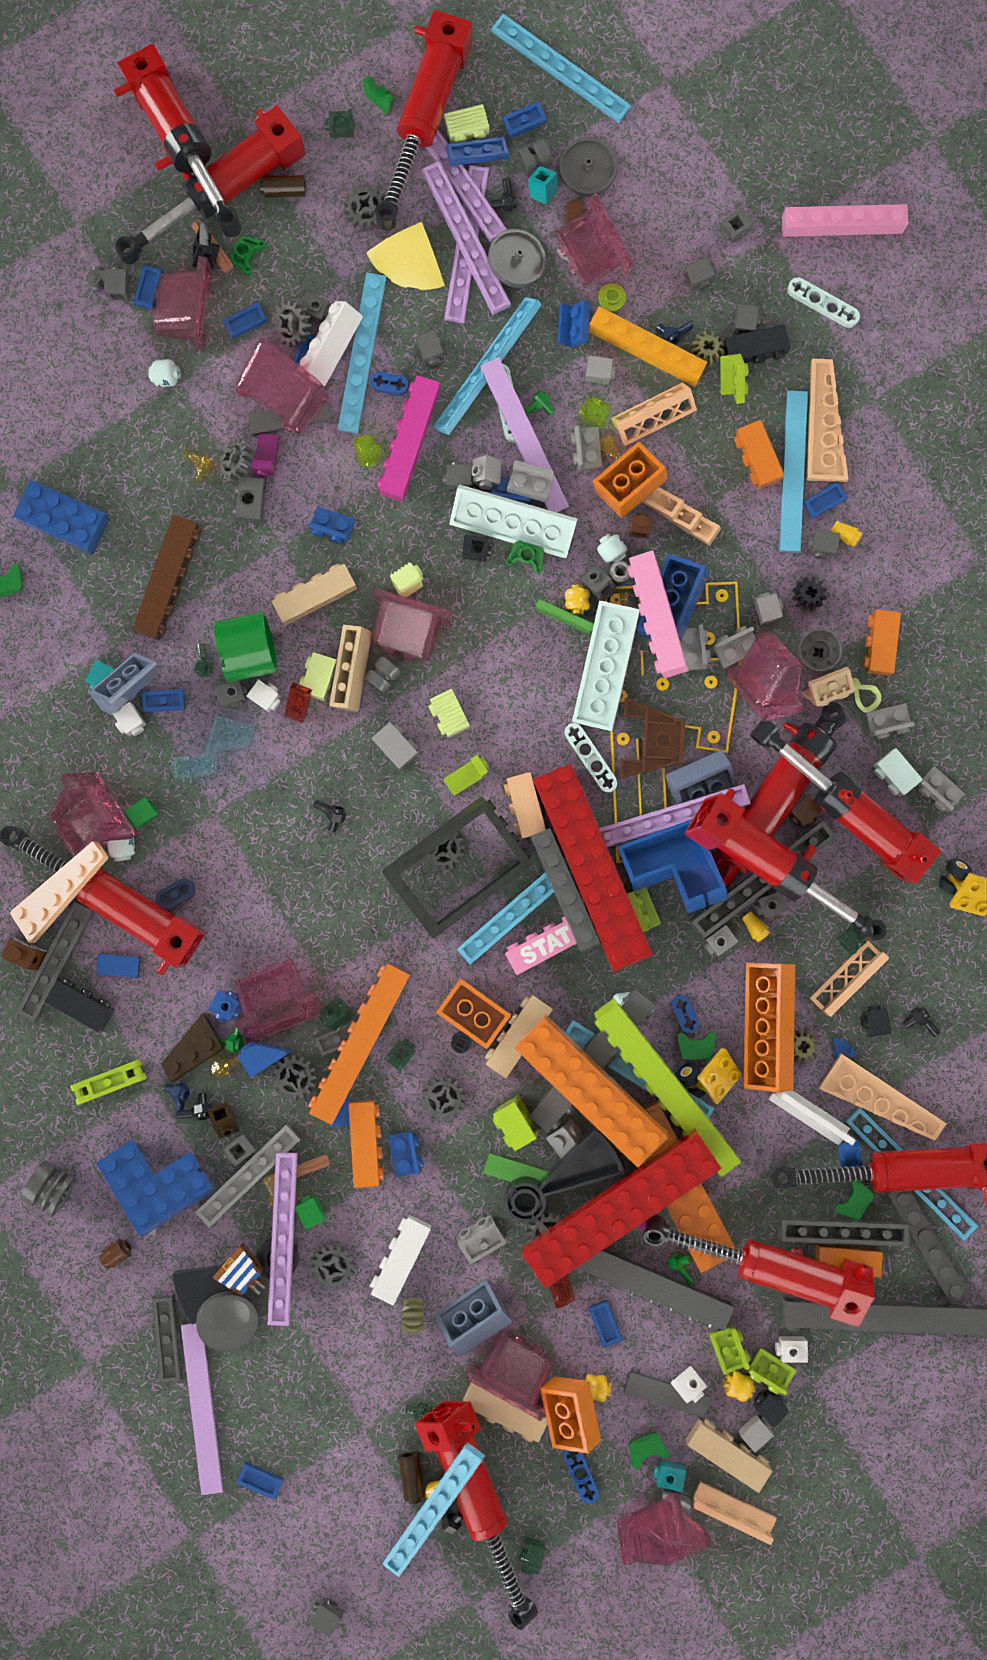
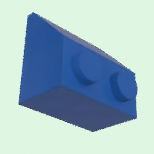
[237,1041,291,1078]

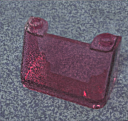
[235,338,329,435]

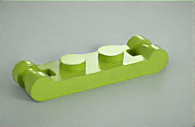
[70,1059,147,1105]

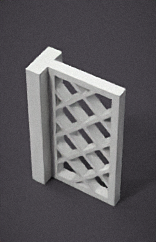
[768,1091,856,1145]

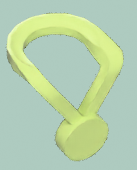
[852,678,882,713]

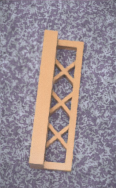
[611,382,697,446]
[810,941,889,1017]
[691,1480,777,1545]

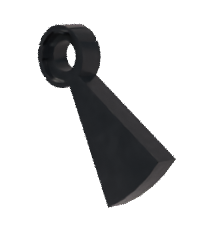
[504,1125,625,1222]
[172,1238,299,1325]

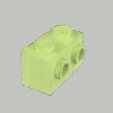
[299,652,337,701]

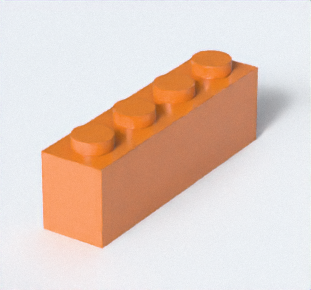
[349,1100,384,1188]

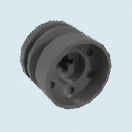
[795,628,843,676]
[20,1160,76,1217]

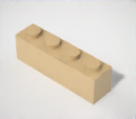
[271,564,357,626]
[329,625,372,712]
[484,995,553,1078]
[462,1377,548,1443]
[685,1418,772,1493]

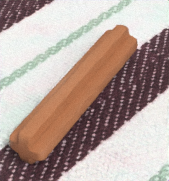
[192,219,233,273]
[270,1155,330,1186]

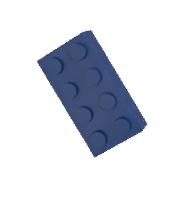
[13,480,110,555]
[636,554,709,642]

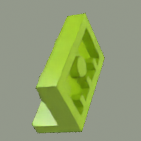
[627,887,661,932]

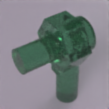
[194,643,213,678]
[405,1402,432,1422]

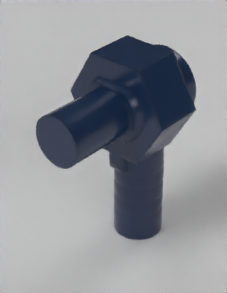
[656,322,693,345]
[164,1083,190,1119]

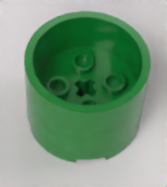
[214,611,278,683]

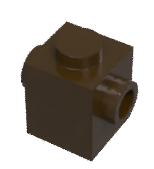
[208,1102,240,1139]

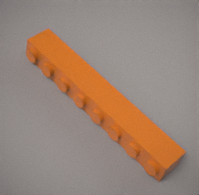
[308,963,410,1125]

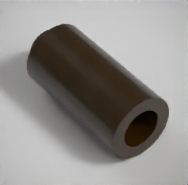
[260,175,306,198]
[398,1451,425,1504]

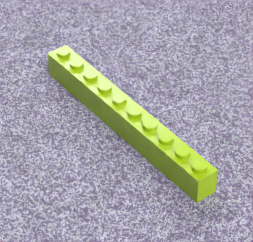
[594,998,741,1177]

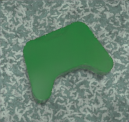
[362,76,395,114]
[230,236,266,276]
[506,540,544,574]
[0,564,23,598]
[677,1031,716,1060]
[834,1180,874,1220]
[629,1432,670,1470]

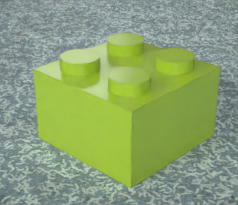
[493,1094,540,1151]

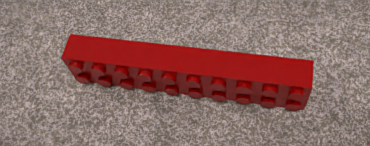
[533,764,653,973]
[521,1129,722,1289]

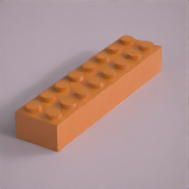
[515,1014,668,1167]
[643,1100,736,1273]

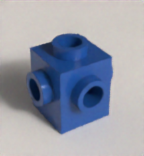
[208,990,243,1022]

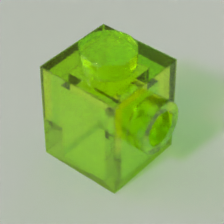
[578,397,610,429]
[353,433,382,468]

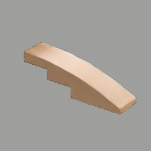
[642,487,721,546]

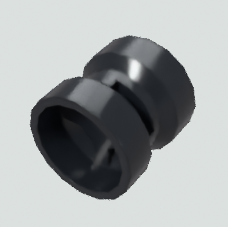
[451,1031,472,1053]

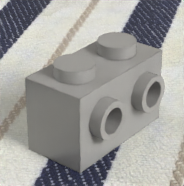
[371,722,418,771]

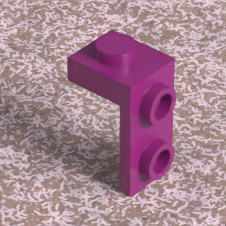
[251,434,279,477]

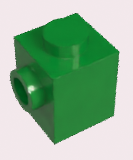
[125,797,161,829]
[295,1194,327,1230]

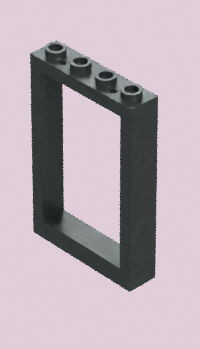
[382,796,533,939]

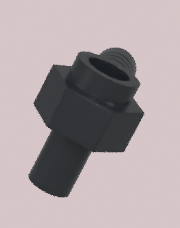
[491,178,516,212]
[313,800,346,832]
[903,1007,940,1037]
[176,1093,211,1120]
[441,1511,463,1534]

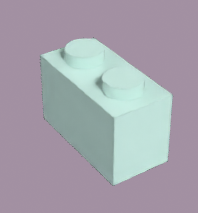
[873,748,923,797]

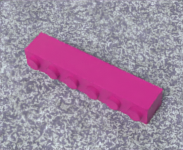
[377,375,441,502]

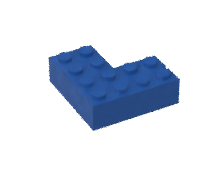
[618,819,728,913]
[96,1140,215,1237]

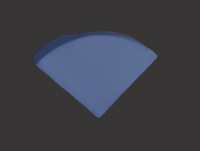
[832,1038,856,1059]

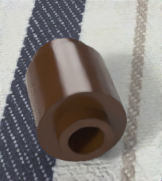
[99,1239,132,1269]

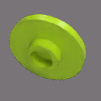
[598,283,626,312]

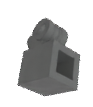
[86,266,130,300]

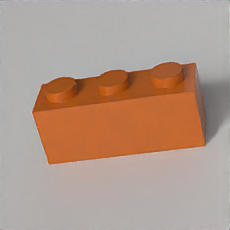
[734,420,785,489]
[863,609,901,676]
[815,1243,883,1279]

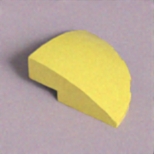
[367,222,445,290]

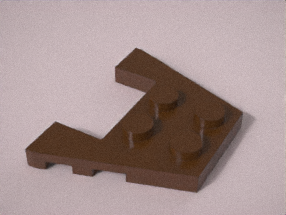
[619,698,685,778]

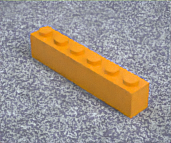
[589,306,707,387]

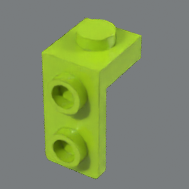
[444,755,489,796]

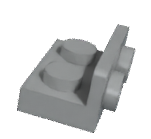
[570,426,602,471]
[507,461,554,503]
[681,624,711,671]
[713,626,762,669]
[865,703,915,739]
[917,766,965,812]
[455,1215,507,1264]

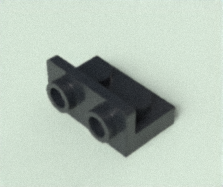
[192,222,220,270]

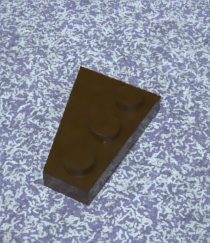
[161,1013,225,1082]

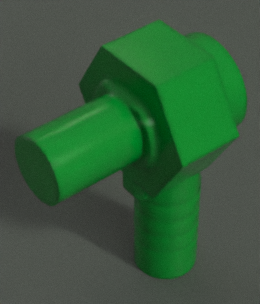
[523,390,555,416]
[219,1018,246,1053]
[668,1252,695,1285]

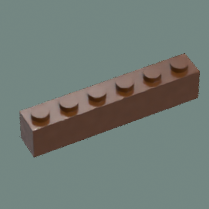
[132,515,201,641]

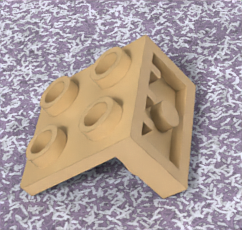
[802,667,855,707]

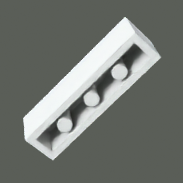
[297,301,363,387]
[370,1215,432,1305]

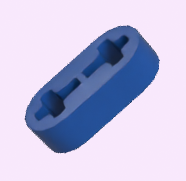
[370,372,409,396]
[671,995,699,1033]

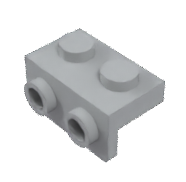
[546,1119,584,1159]

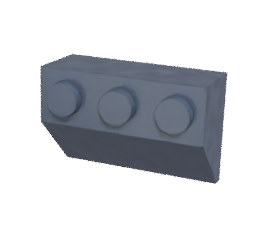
[89,653,157,715]
[665,750,737,804]
[434,1279,512,1357]

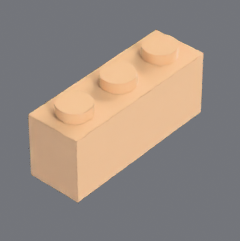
[503,772,546,839]

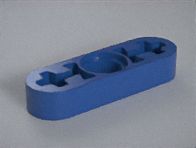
[563,1450,599,1504]

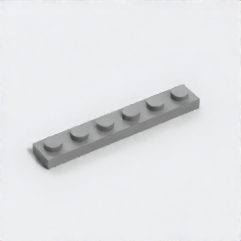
[195,1124,301,1227]

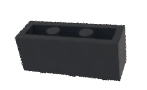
[724,324,790,364]
[44,978,115,1032]

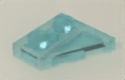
[204,715,256,754]

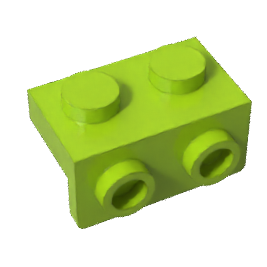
[720,354,748,404]
[708,1324,751,1375]
[748,1346,797,1396]

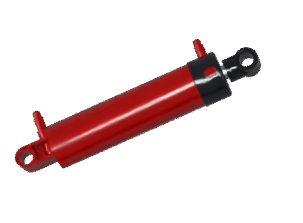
[710,702,846,890]

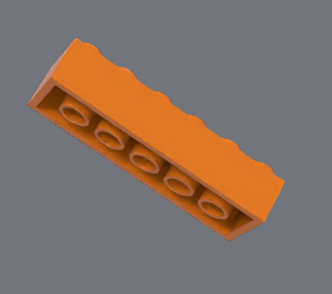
[744,963,795,1092]

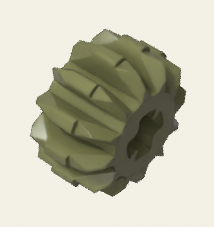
[690,331,725,367]
[794,1029,820,1064]
[402,1297,424,1335]

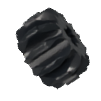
[792,577,827,611]

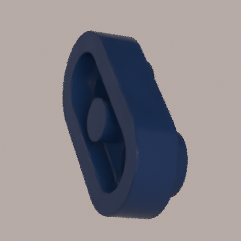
[155,879,196,910]

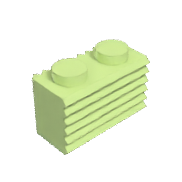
[444,104,489,143]
[390,562,424,599]
[428,689,470,738]

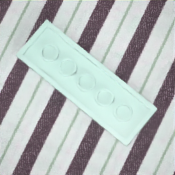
[449,485,577,558]
[572,601,640,731]

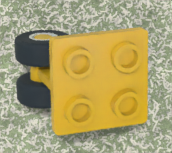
[939,858,987,916]
[676,1048,742,1104]

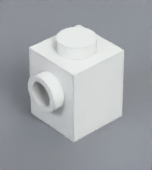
[247,679,281,712]
[113,702,147,736]
[775,1336,808,1363]
[671,1366,707,1403]

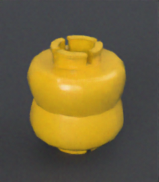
[565,585,590,616]
[723,1371,756,1402]
[585,1374,611,1402]

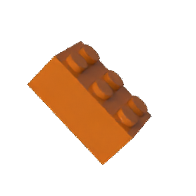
[592,442,668,519]
[436,978,511,1049]
[541,1376,601,1454]

